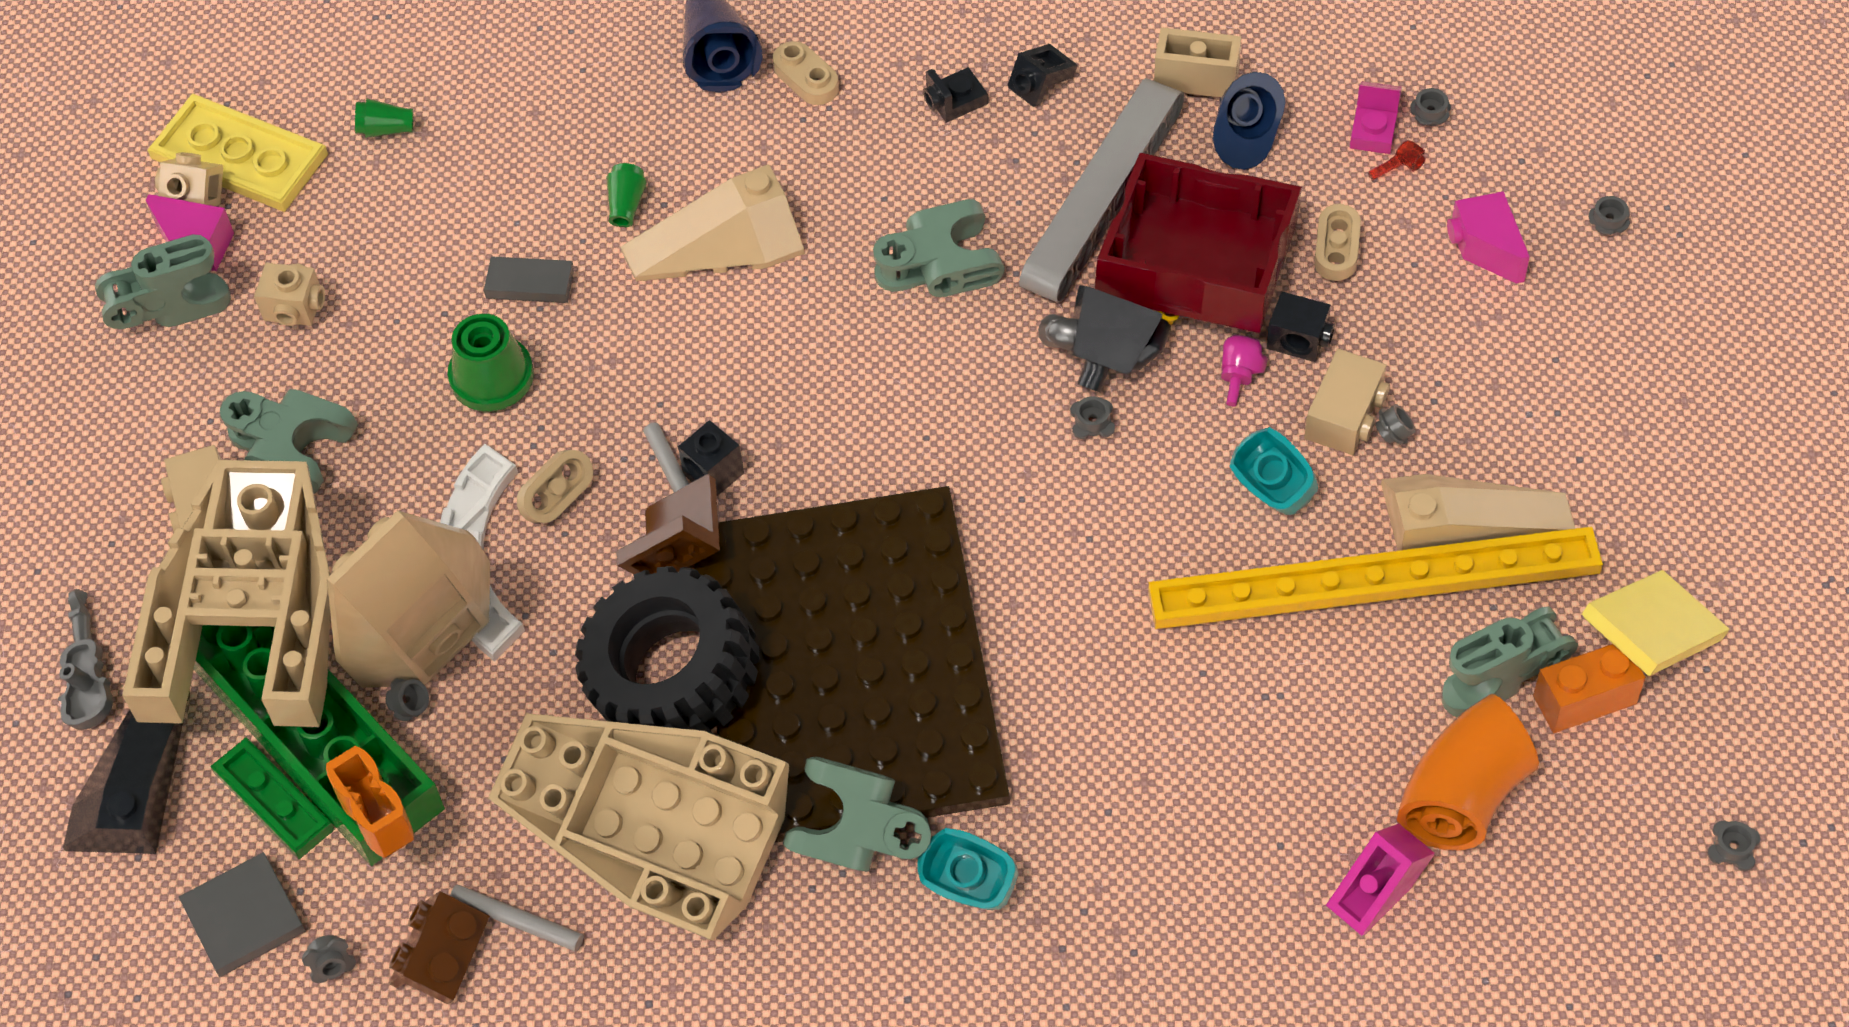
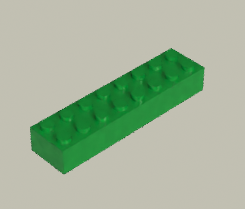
[194,625,445,867]

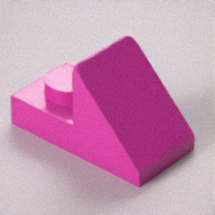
[1350,81,1402,154]

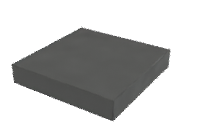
[179,852,306,977]

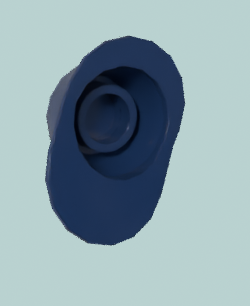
[1212,71,1286,170]

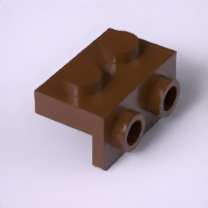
[389,891,490,1004]

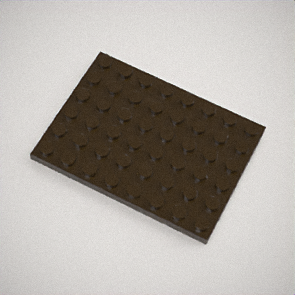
[694,486,1010,843]

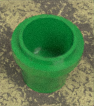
[447,314,534,412]

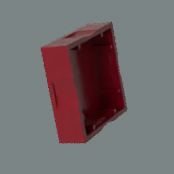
[1095,153,1302,333]

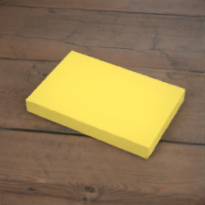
[1581,570,1730,676]

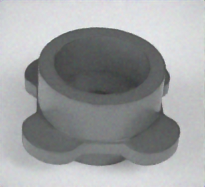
[1070,396,1115,439]
[1707,820,1761,871]
[302,935,356,983]

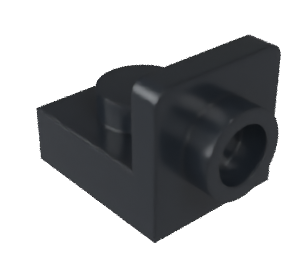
[1008,44,1078,107]
[923,67,988,123]

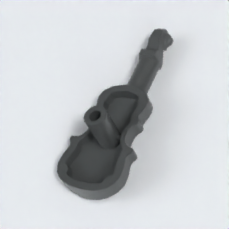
[58,589,113,730]

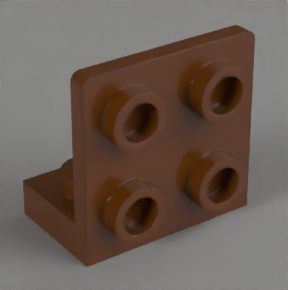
[617,474,720,574]

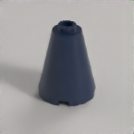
[683,0,763,93]

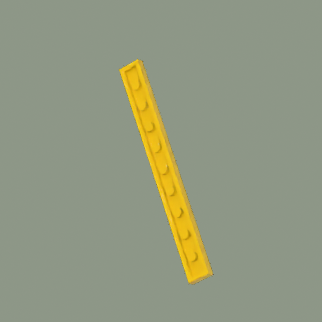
[1148,527,1603,629]

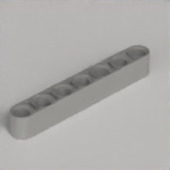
[1019,78,1185,303]

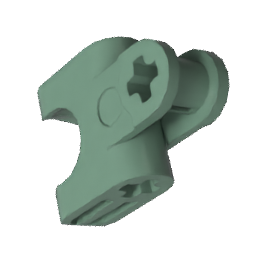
[873,199,1005,297]
[95,234,231,329]
[220,389,358,494]
[1441,606,1578,717]
[783,757,931,872]

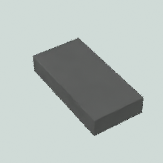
[484,256,574,303]

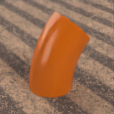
[1396,694,1539,851]

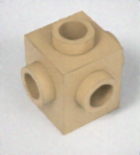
[155,152,223,206]
[254,263,325,326]

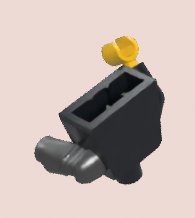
[1038,285,1179,393]

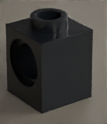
[1266,291,1335,363]
[678,420,744,496]

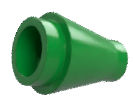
[355,98,414,138]
[606,163,647,228]

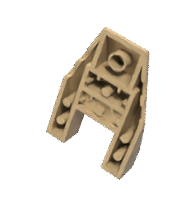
[122,460,330,727]

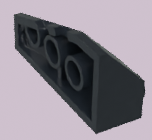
[63,691,190,854]

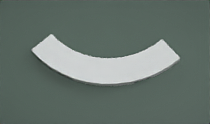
[440,443,525,662]

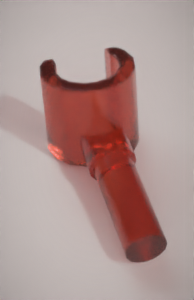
[1368,140,1426,181]

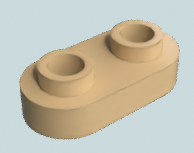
[773,41,839,105]
[1314,204,1361,281]
[517,450,593,523]

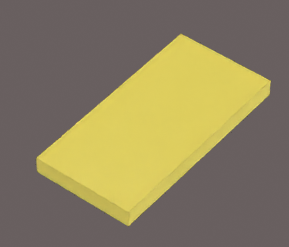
[148,93,328,212]

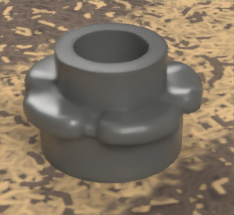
[1410,88,1451,126]
[1588,196,1630,235]
[1376,404,1416,445]
[385,678,429,721]

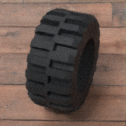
[575,566,760,734]

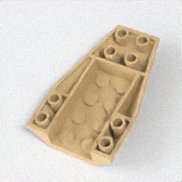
[327,510,490,688]
[488,713,789,941]

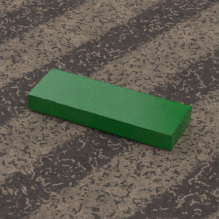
[210,737,335,860]

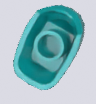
[1229,427,1318,515]
[917,828,1019,910]

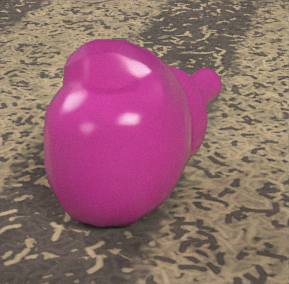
[1221,335,1268,407]

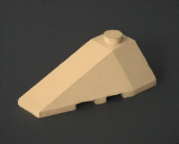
[621,164,805,282]
[1381,474,1575,551]

